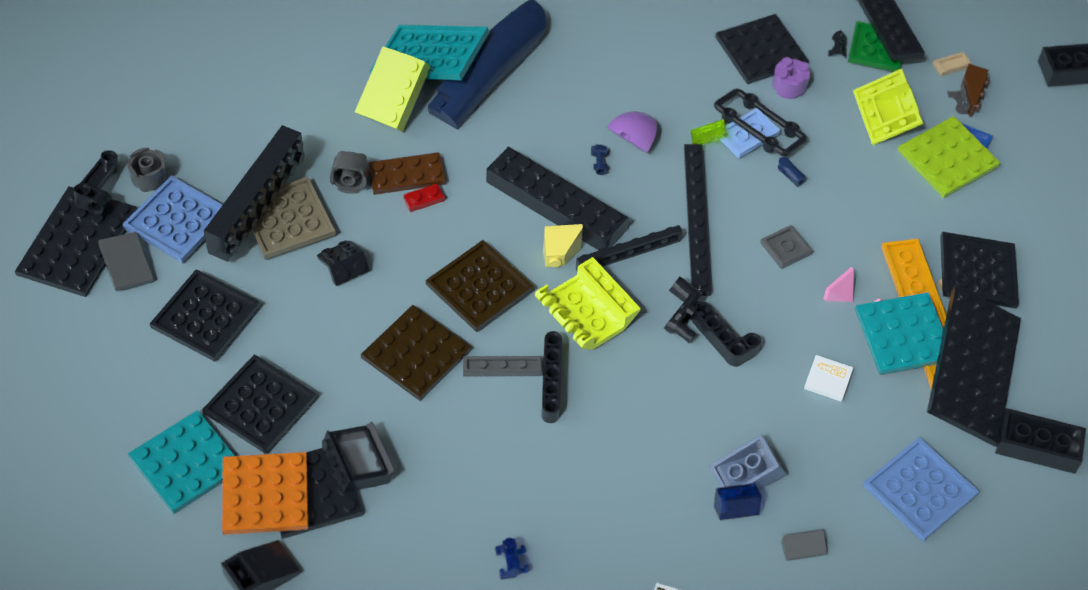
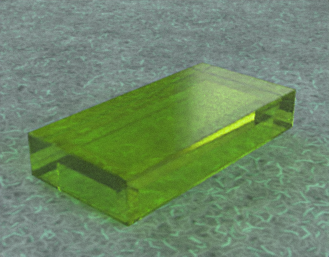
[690,119,728,145]

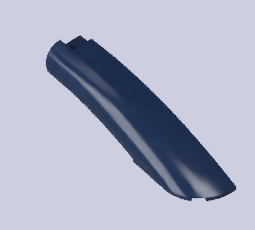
[428,0,547,130]

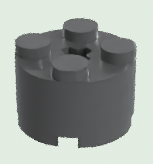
[127,148,168,192]
[330,151,370,194]

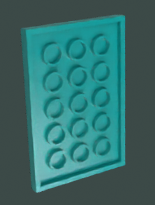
[369,25,490,80]

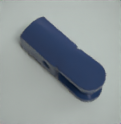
[778,157,806,187]

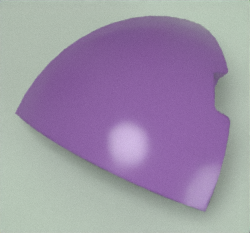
[606,111,657,152]

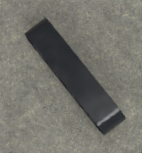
[541,331,562,423]

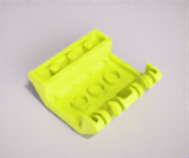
[535,257,641,350]

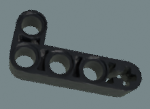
[691,301,761,367]

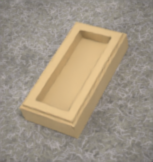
[932,52,972,76]

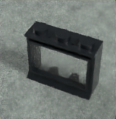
[322,422,395,492]

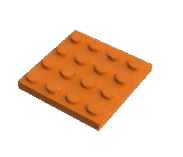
[222,452,308,535]

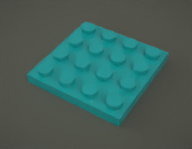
[855,292,943,375]
[128,410,235,515]

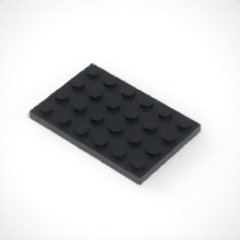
[15,186,137,297]

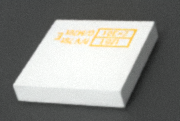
[804,355,853,402]

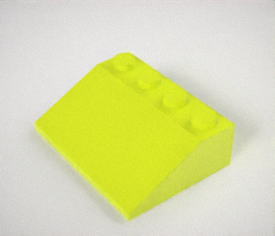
[355,47,431,132]

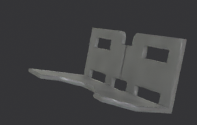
[947,84,970,114]

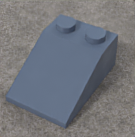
[709,434,787,499]

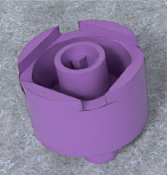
[772,57,810,99]

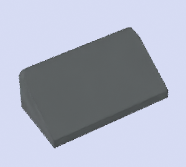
[781,530,827,561]

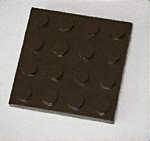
[426,240,534,332]
[361,305,472,401]

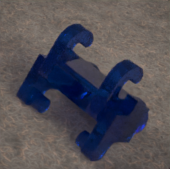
[495,538,530,580]

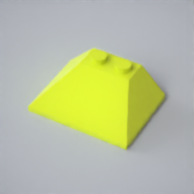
[853,69,923,145]

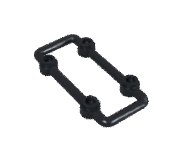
[714,89,807,156]

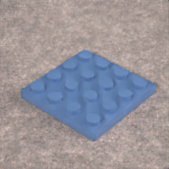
[123,176,222,263]
[863,437,979,542]

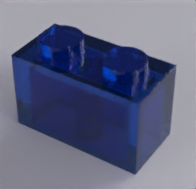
[714,483,762,520]

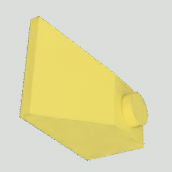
[543,224,583,267]

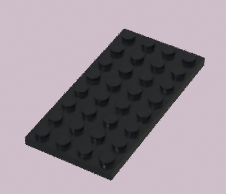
[927,285,1021,447]

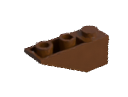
[960,64,990,117]

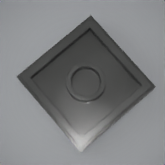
[760,225,813,269]

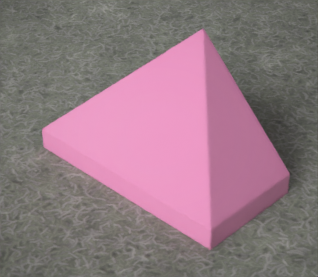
[823,267,854,302]

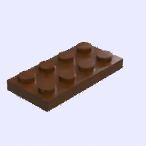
[369,152,446,195]

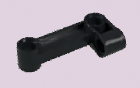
[74,150,118,215]

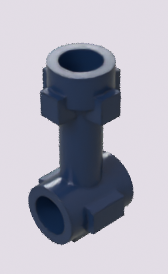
[591,144,608,175]

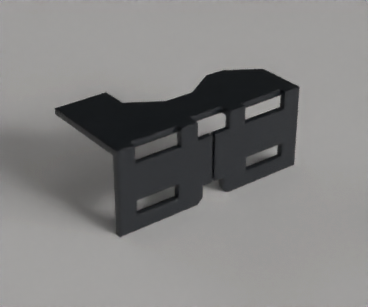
[828,30,847,58]

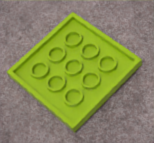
[897,116,1000,199]

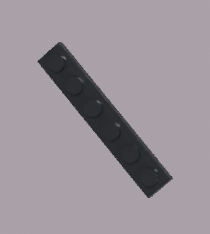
[576,225,682,271]

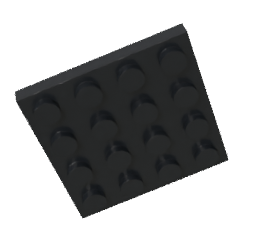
[715,14,809,85]
[940,232,1019,308]
[149,269,260,362]
[202,354,317,454]
[279,448,363,539]

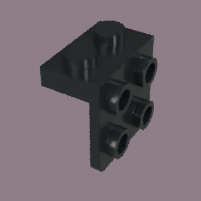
[317,240,370,286]

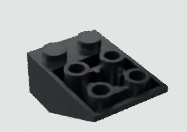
[221,540,301,590]

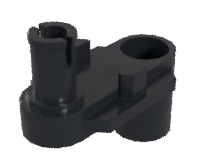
[663,276,703,343]

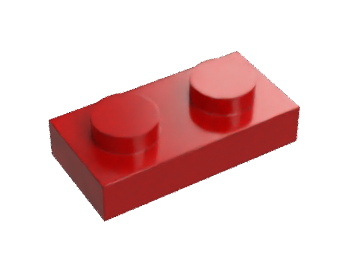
[403,184,444,212]

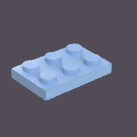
[716,108,780,158]

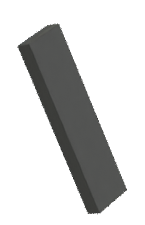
[463,356,542,377]

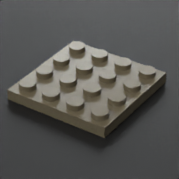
[251,177,336,260]

